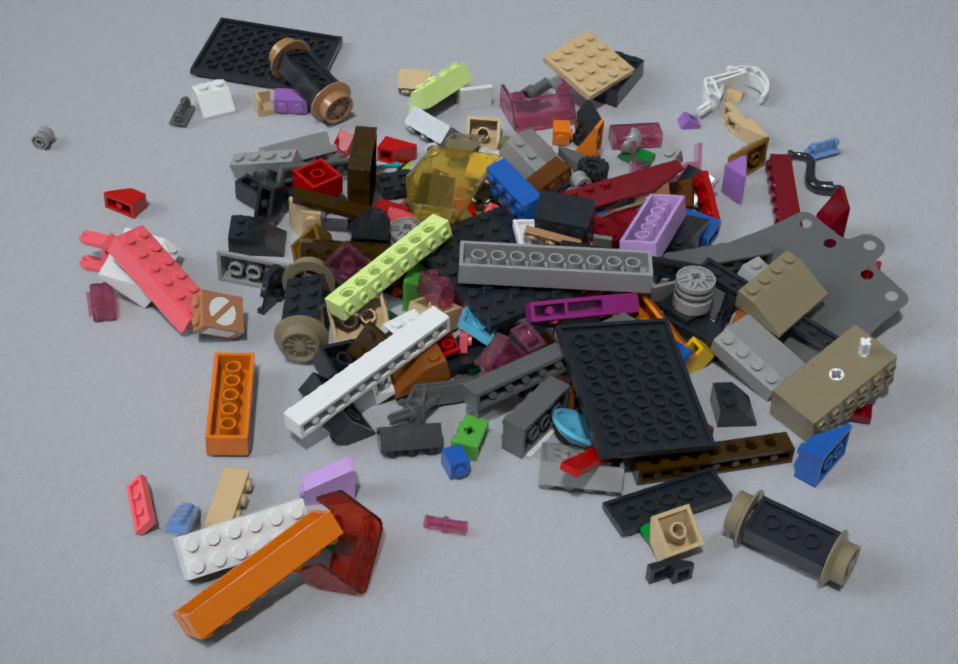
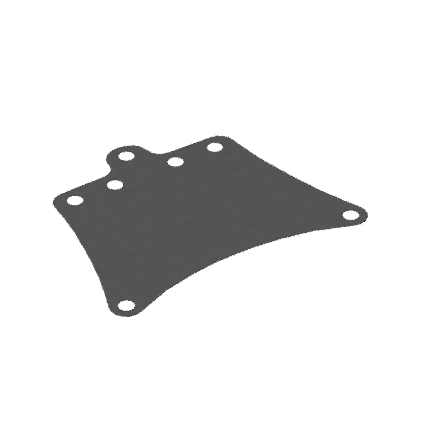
[726,212,909,364]

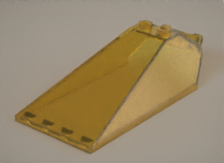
[406,145,501,224]

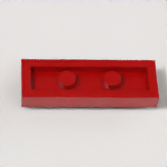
[693,171,720,220]

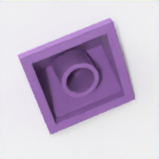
[721,156,747,205]

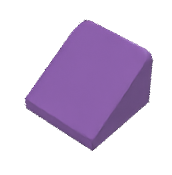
[677,111,701,130]

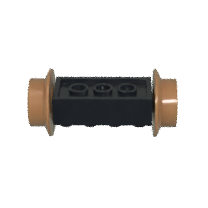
[269,38,353,124]

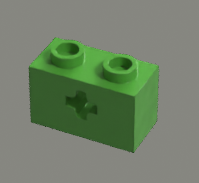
[451,414,489,462]

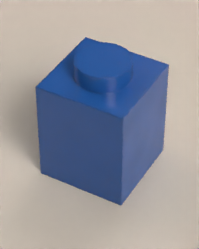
[441,444,470,480]

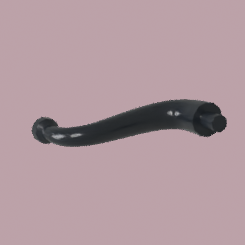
[787,150,842,195]

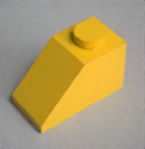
[686,336,715,374]

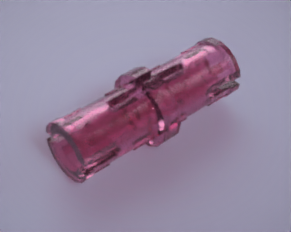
[423,514,468,535]

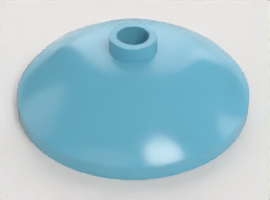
[552,408,594,447]

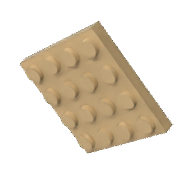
[543,30,635,100]

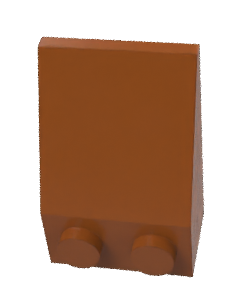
[390,342,451,399]

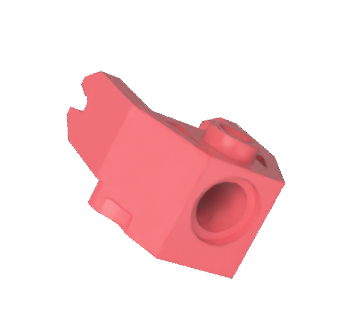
[79,231,116,273]

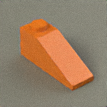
[575,119,604,158]

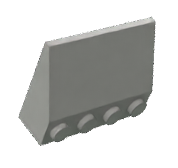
[499,128,575,193]
[710,314,805,401]
[538,442,624,495]

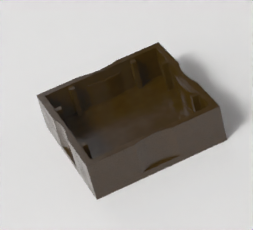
[347,126,377,225]

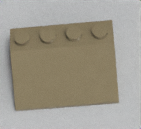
[735,250,828,338]

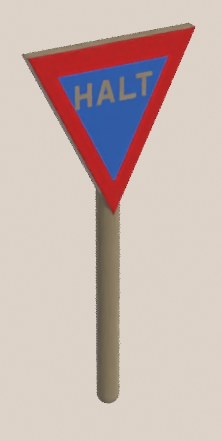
[595,200,646,218]

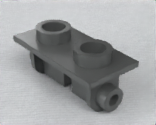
[169,96,195,126]

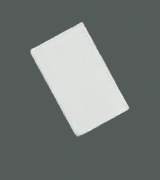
[372,376,395,405]

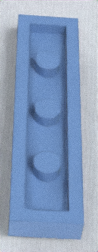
[165,503,200,534]

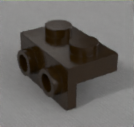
[347,321,393,360]

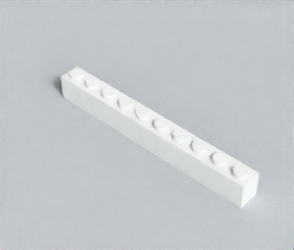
[283,306,451,439]

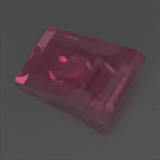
[510,321,546,356]

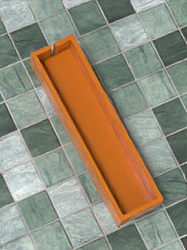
[172,510,344,640]

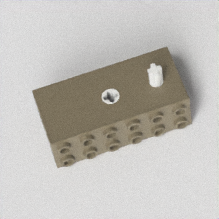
[770,324,897,442]

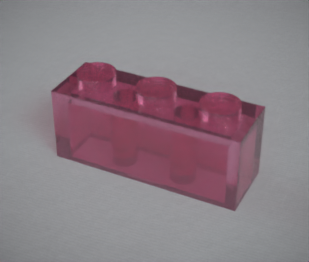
[608,122,663,150]

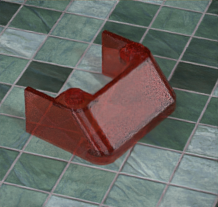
[295,489,383,595]

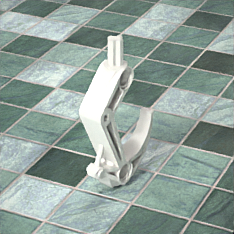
[695,65,770,116]

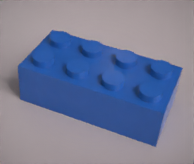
[486,158,540,220]

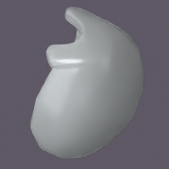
[620,127,642,153]

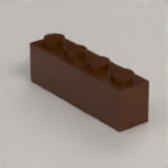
[526,156,572,193]

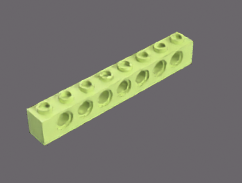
[325,214,452,321]

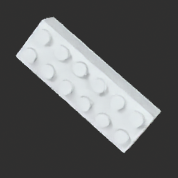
[173,498,307,580]

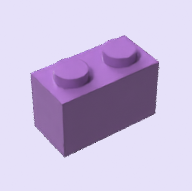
[274,88,309,115]

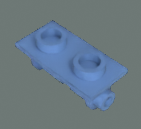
[804,137,841,160]

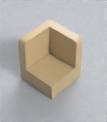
[253,89,275,117]

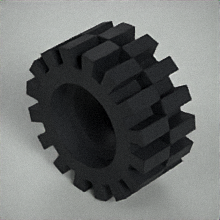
[576,155,609,183]

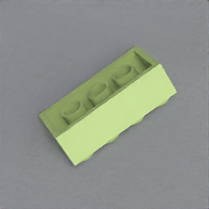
[408,62,473,112]

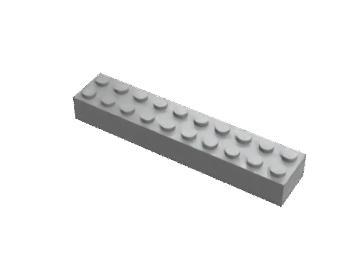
[458,241,653,293]

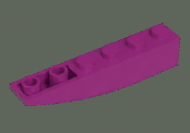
[525,293,640,324]

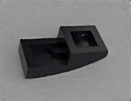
[645,560,694,585]

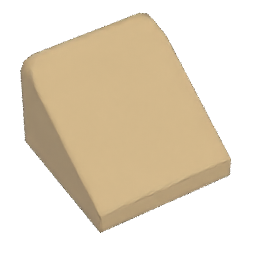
[724,88,746,104]

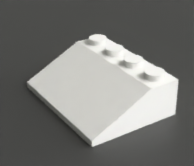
[97,228,181,309]

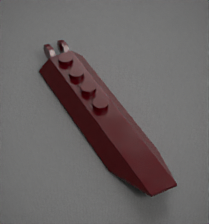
[561,159,684,208]

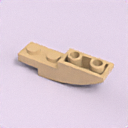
[722,101,769,144]

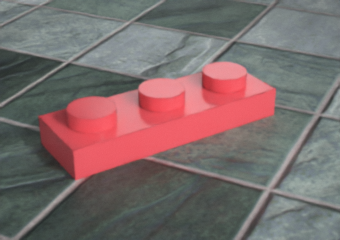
[126,474,156,536]

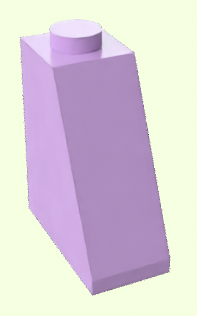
[298,456,355,506]

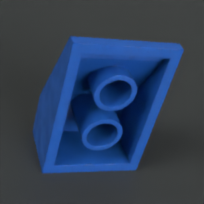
[794,424,852,488]

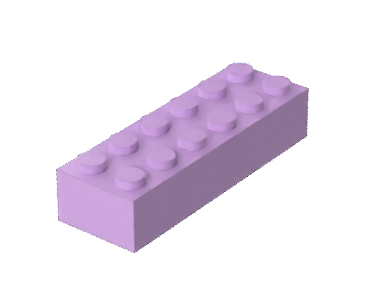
[619,194,686,257]

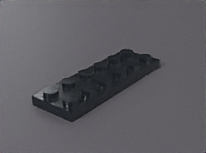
[602,467,733,537]

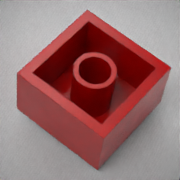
[292,158,343,197]

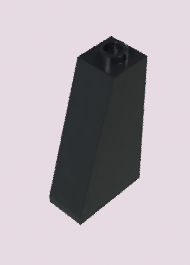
[663,313,723,361]

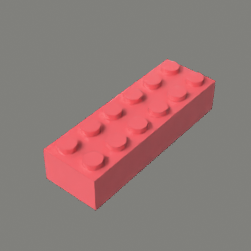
[108,225,201,334]

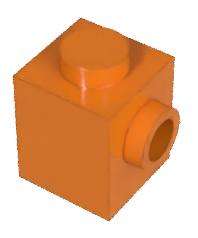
[552,120,573,146]

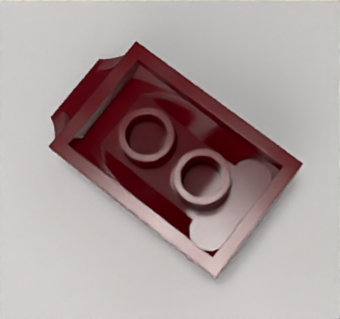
[591,207,638,249]

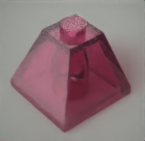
[323,240,371,285]

